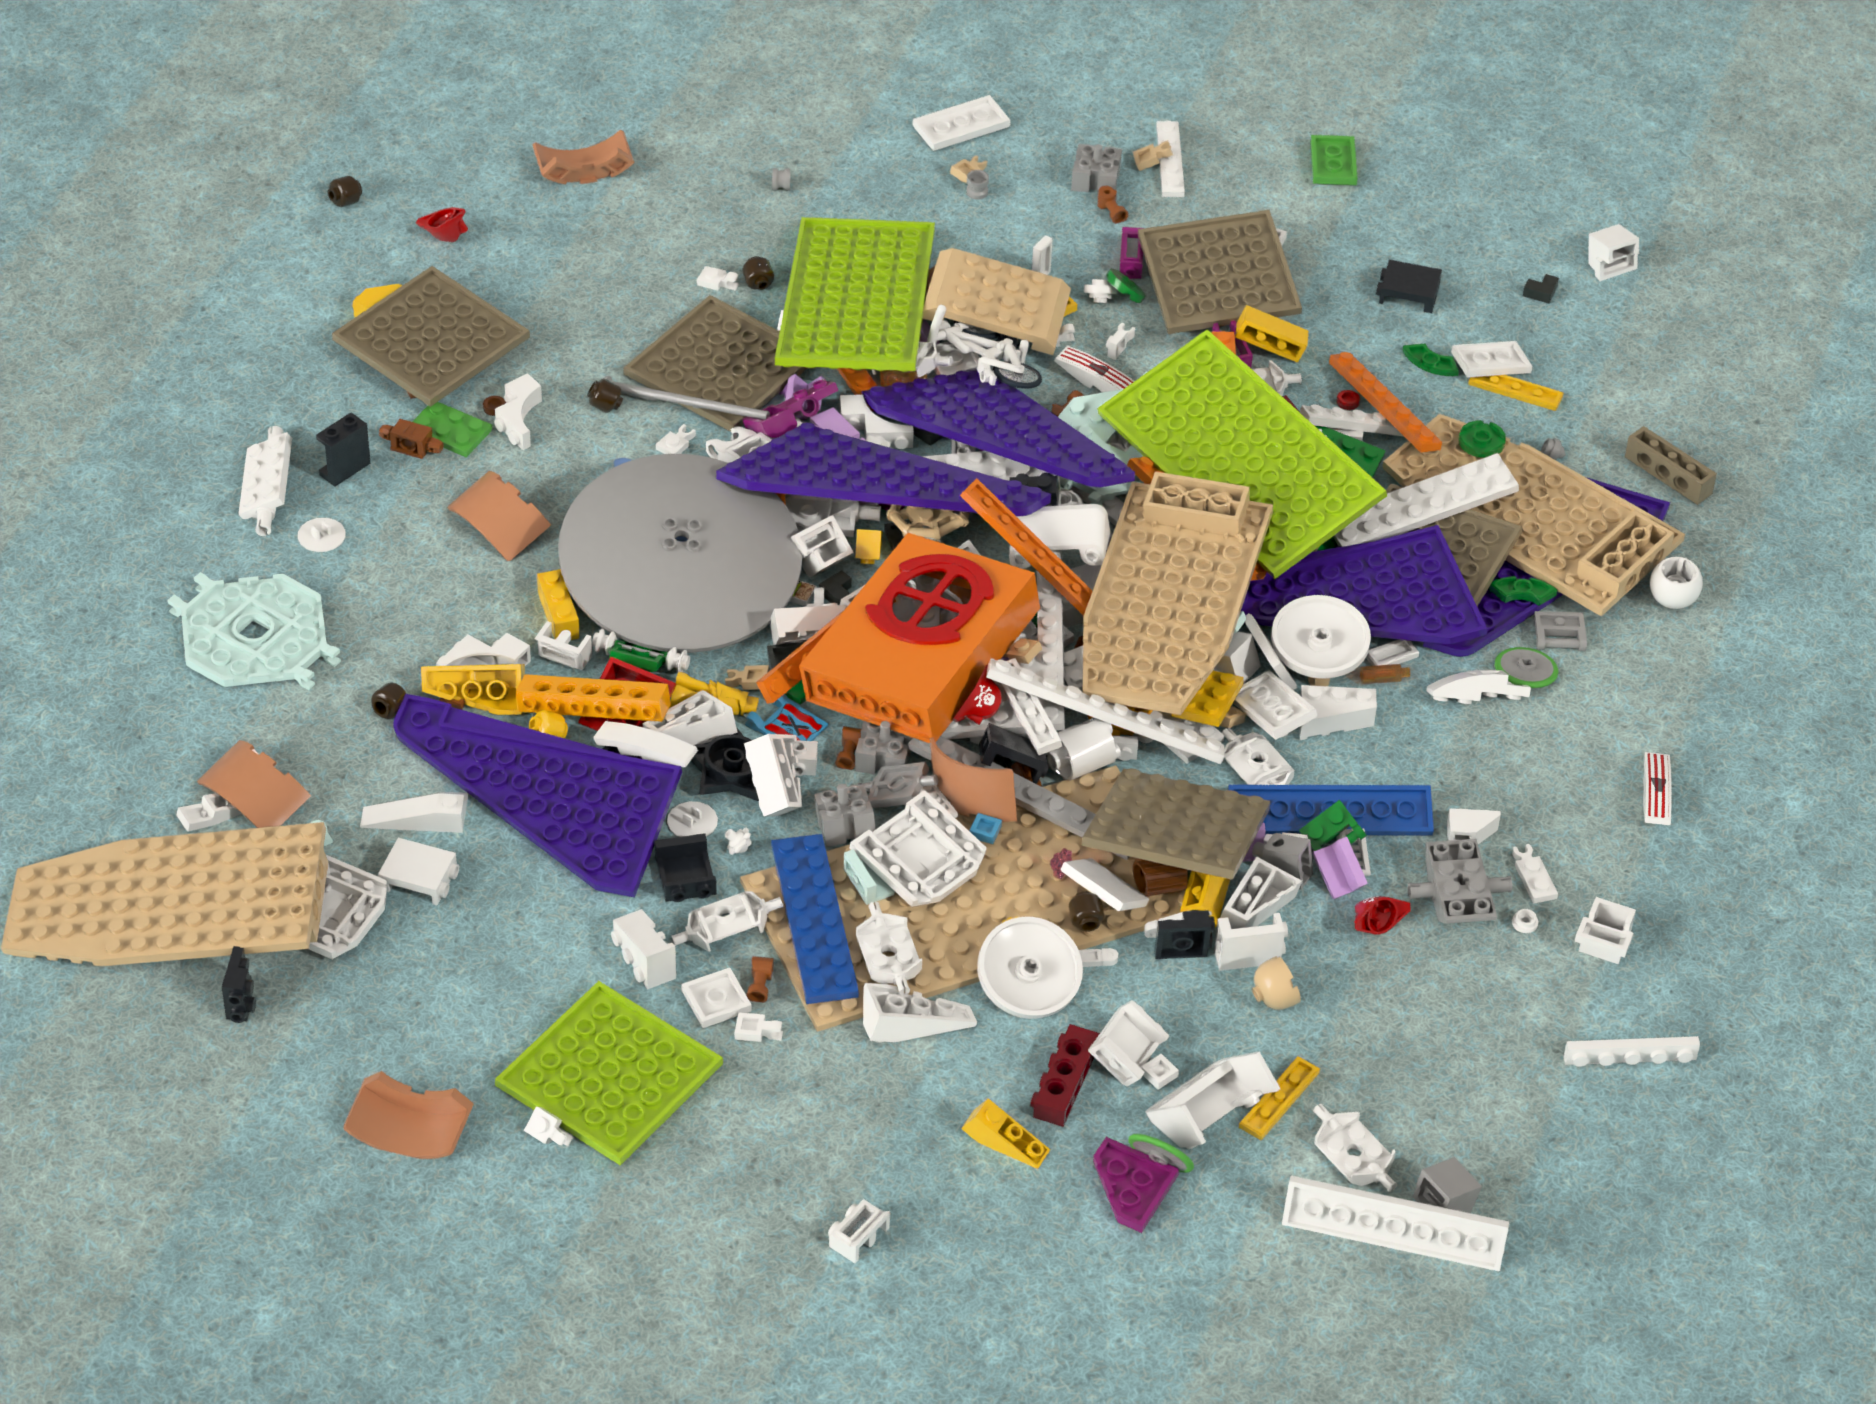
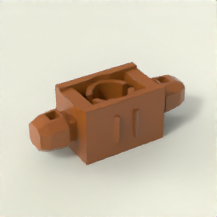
[379,419,443,459]

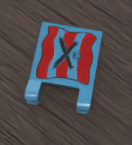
[745,694,828,741]

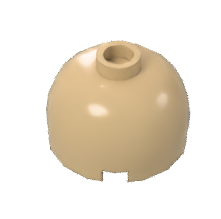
[1252,956,1301,1010]

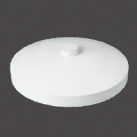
[1271,595,1371,679]
[977,917,1083,1019]

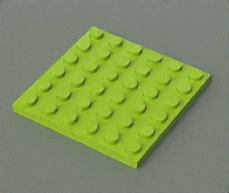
[495,981,723,1166]

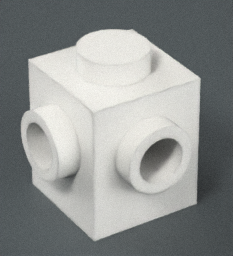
[793,740,818,776]

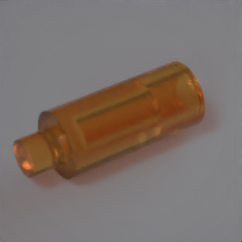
[1360,664,1410,684]

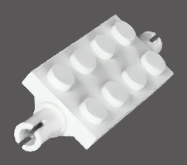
[238,426,292,536]
[785,494,881,537]

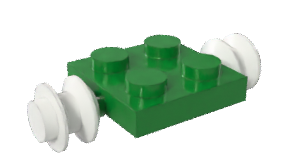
[592,628,690,672]

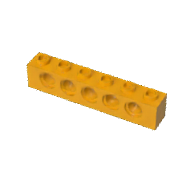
[516,674,671,722]

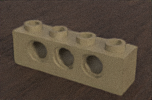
[1625,426,1717,505]

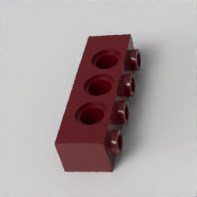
[1030,1024,1100,1127]

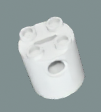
[1047,717,1121,781]

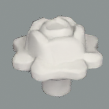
[725,828,752,855]

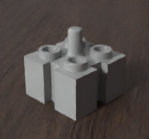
[1071,144,1122,194]
[855,721,913,774]
[814,784,876,847]

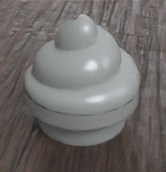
[1541,438,1566,460]

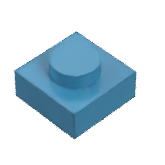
[969,813,1002,844]

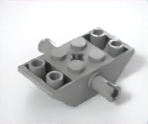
[1407,839,1512,924]

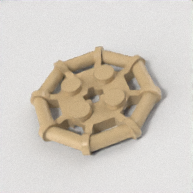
[886,504,970,541]

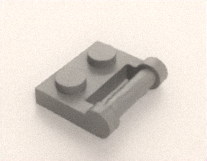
[1534,611,1587,651]

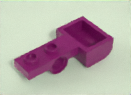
[742,379,839,438]

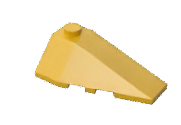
[421,664,525,715]

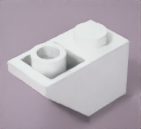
[1447,808,1501,844]

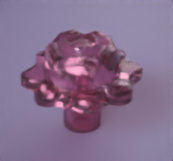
[1050,848,1073,879]

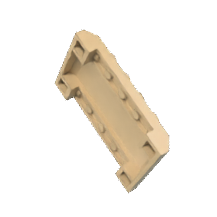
[923,248,1071,355]

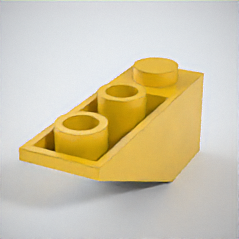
[961,1098,1051,1169]

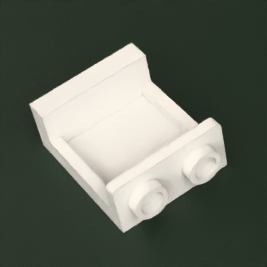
[378,838,459,905]
[1214,913,1288,971]
[1088,1000,1169,1086]

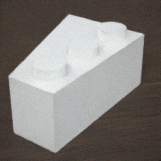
[770,603,845,645]
[1299,685,1377,740]
[643,690,737,745]
[744,734,802,817]
[1220,857,1302,929]
[611,909,676,990]

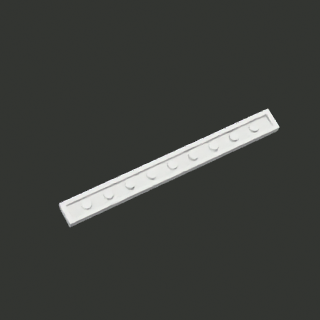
[986,658,1225,764]

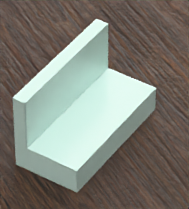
[844,849,895,905]

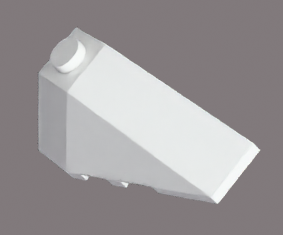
[360,792,468,833]
[863,983,977,1043]

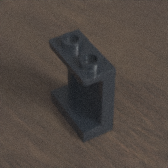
[1376,259,1442,314]
[316,413,371,487]
[979,723,1049,784]
[654,833,717,902]

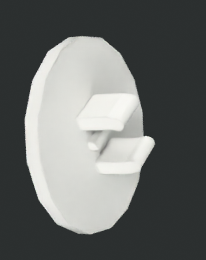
[298,518,346,552]
[667,801,718,837]

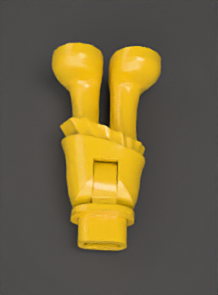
[669,671,759,716]

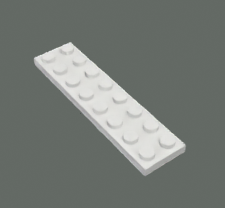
[1333,453,1519,547]
[1282,1176,1509,1271]

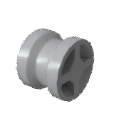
[772,168,790,190]

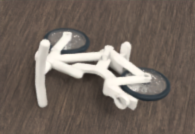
[926,305,1042,389]

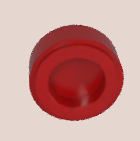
[1336,390,1360,410]

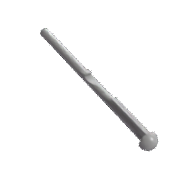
[602,376,770,420]

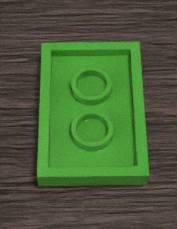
[1310,135,1357,185]
[412,402,492,458]

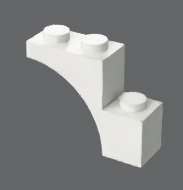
[494,373,542,450]
[840,395,913,449]
[436,633,531,666]

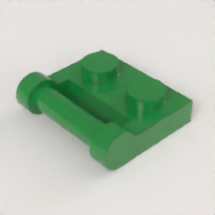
[1299,800,1367,851]

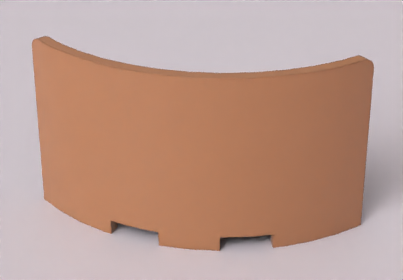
[532,130,634,184]
[447,471,551,561]
[930,737,1017,822]
[197,740,311,828]
[343,1071,474,1159]

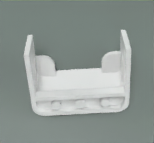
[1009,504,1111,570]
[1146,1051,1280,1150]

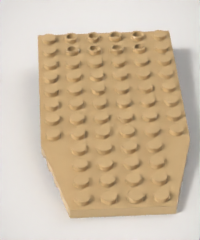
[1382,414,1685,617]
[1083,472,1273,715]
[1,822,328,966]

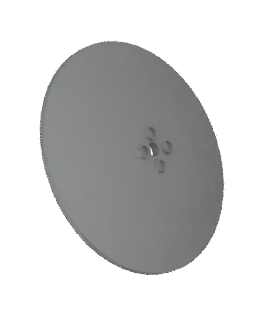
[558,454,802,653]

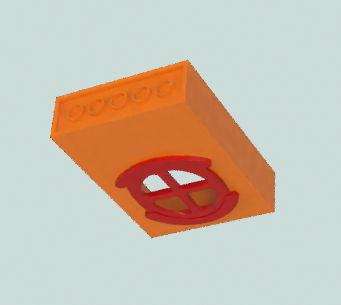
[799,533,1040,743]

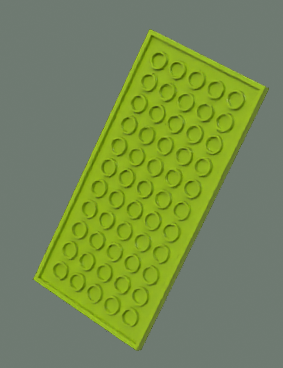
[775,217,935,372]
[1097,330,1387,579]

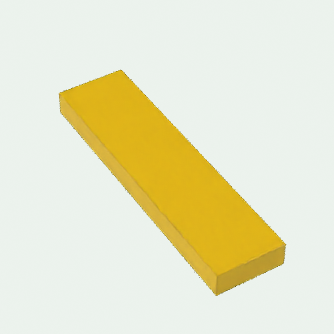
[1468,375,1564,411]
[1239,1056,1320,1140]

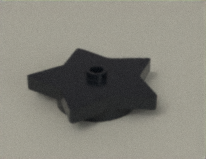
[691,728,759,801]

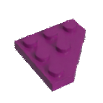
[1093,1137,1179,1233]

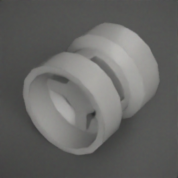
[966,170,989,200]

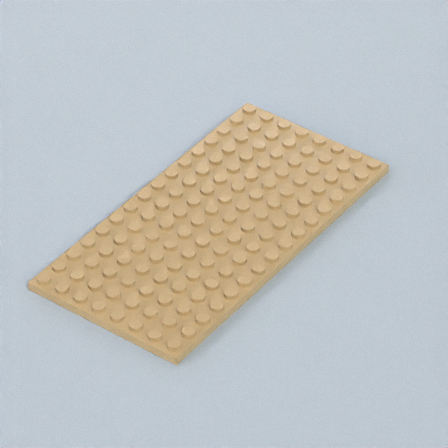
[740,765,1188,1032]

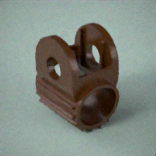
[1132,858,1188,897]

